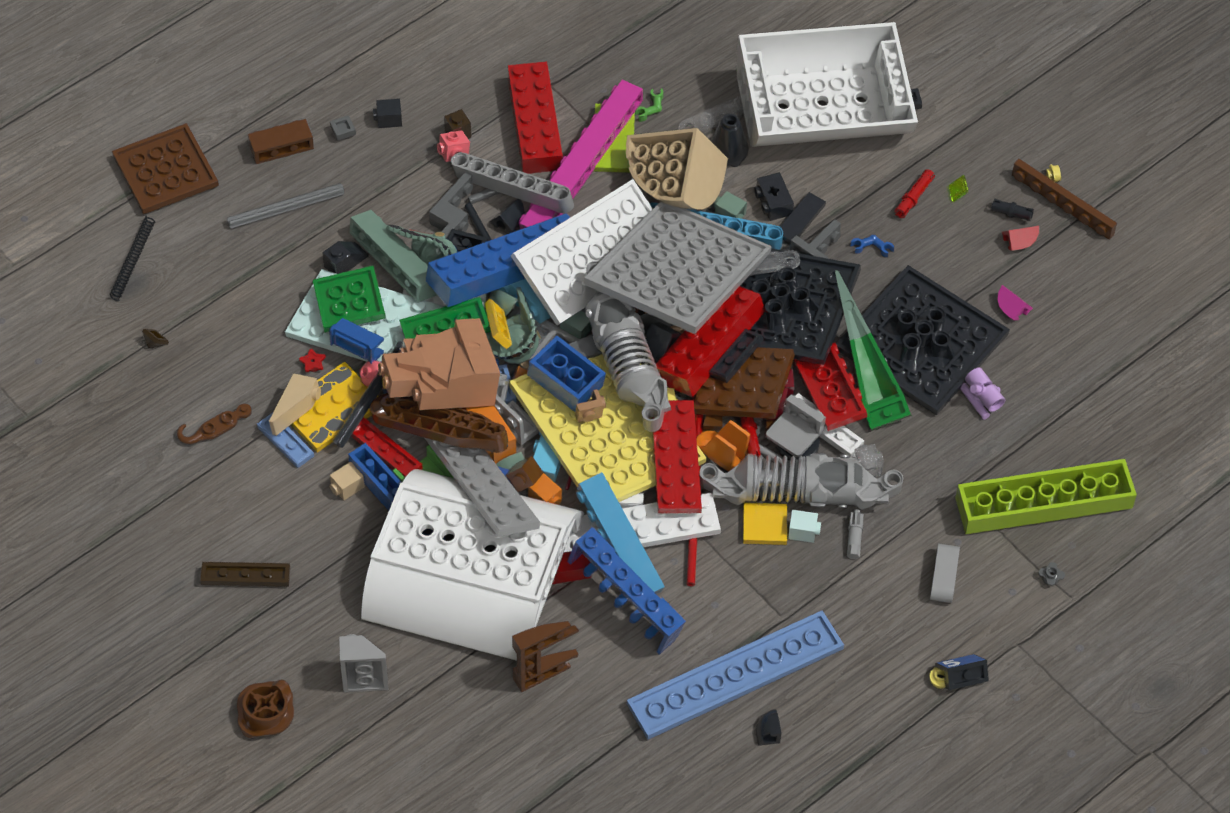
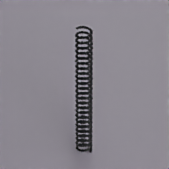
[110,215,156,301]

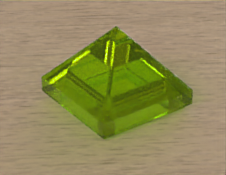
[949,175,969,202]

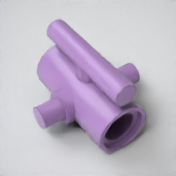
[960,368,1006,419]

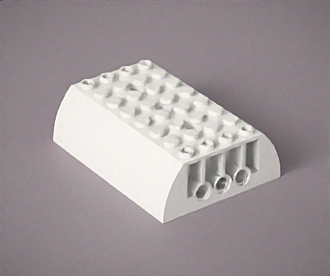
[737,22,918,147]

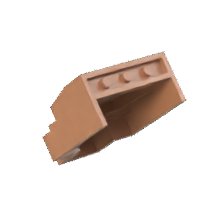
[378,318,500,410]

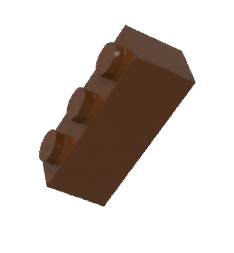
[248,119,314,164]

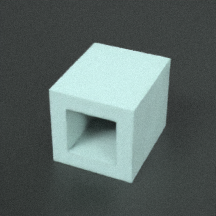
[788,510,821,543]

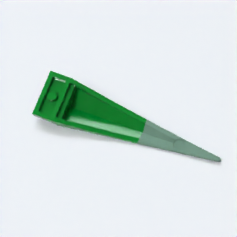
[835,270,912,430]

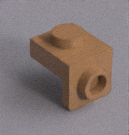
[575,389,606,423]

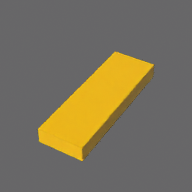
[485,299,512,349]

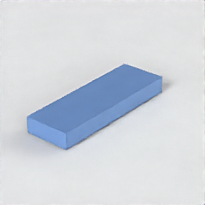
[257,413,314,468]

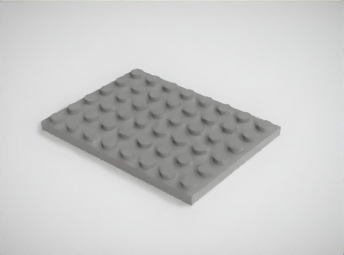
[583,202,772,334]

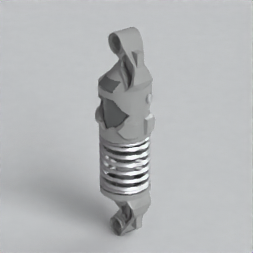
[585,261,671,432]
[699,453,903,510]

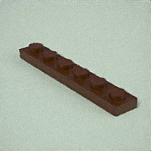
[1012,159,1117,240]

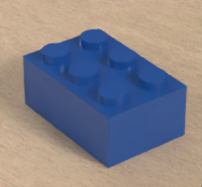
[527,336,606,412]

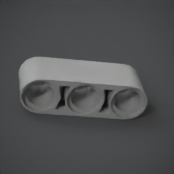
[930,543,960,603]

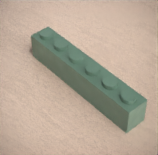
[349,210,437,303]

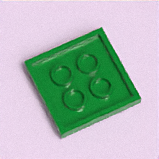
[313,266,386,333]

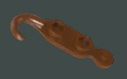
[177,404,252,444]

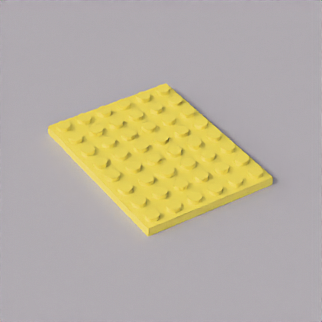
[509,354,706,502]

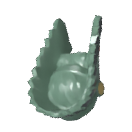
[386,225,458,266]
[485,287,541,364]

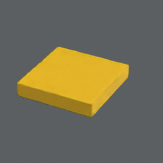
[743,502,787,545]

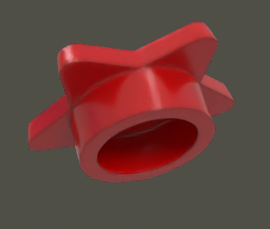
[299,349,326,372]

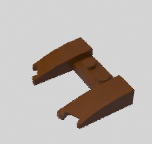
[512,621,579,693]

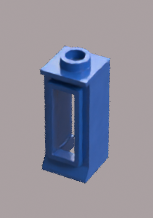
[329,318,384,364]

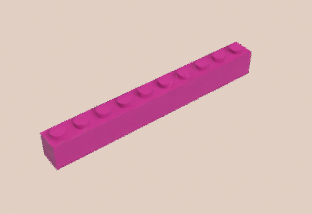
[519,80,643,230]

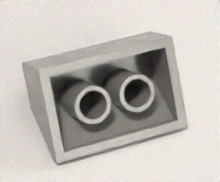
[339,634,389,692]

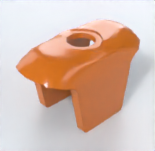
[697,420,750,472]

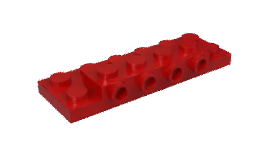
[793,343,868,431]

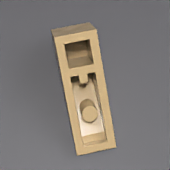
[269,374,321,436]

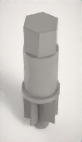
[847,509,864,559]

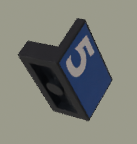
[935,654,989,690]

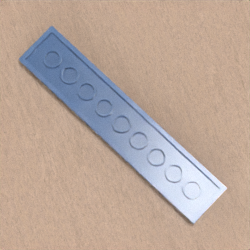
[627,611,844,739]

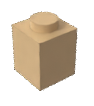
[330,462,365,500]

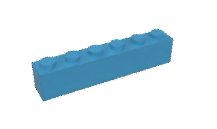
[576,472,665,594]

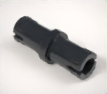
[991,198,1034,221]

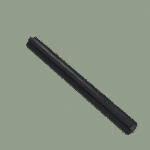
[333,341,403,448]

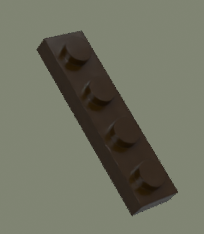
[200,562,291,587]

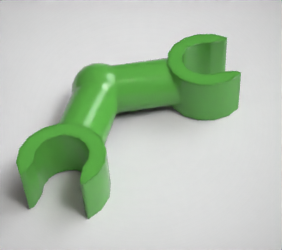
[635,88,664,122]

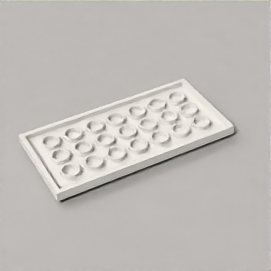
[510,179,653,325]

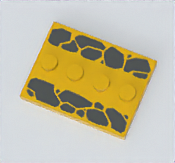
[291,362,379,453]

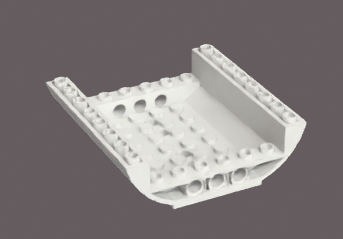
[361,469,584,661]

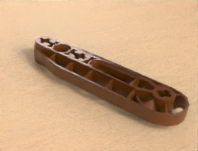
[370,393,508,453]

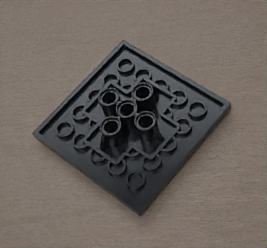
[740,248,861,365]
[836,265,1010,415]

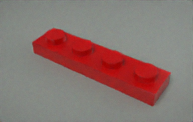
[351,417,423,477]

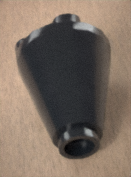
[710,114,749,167]

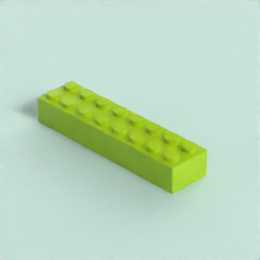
[955,459,1137,534]

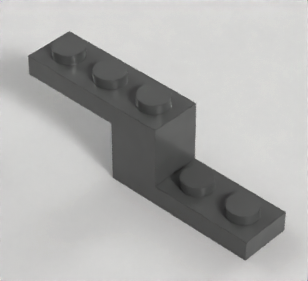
[429,172,473,239]

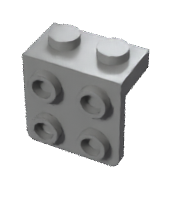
[766,394,826,457]
[495,395,539,446]

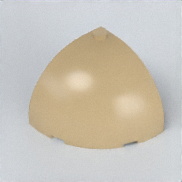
[626,128,728,210]

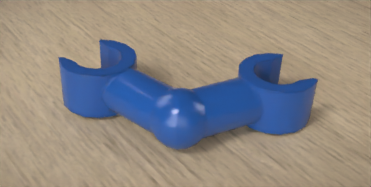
[850,235,894,258]

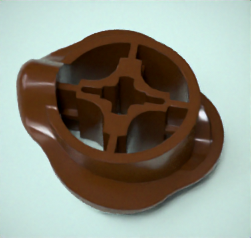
[237,680,294,738]

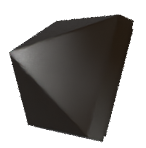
[142,329,169,348]

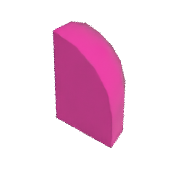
[998,285,1033,320]

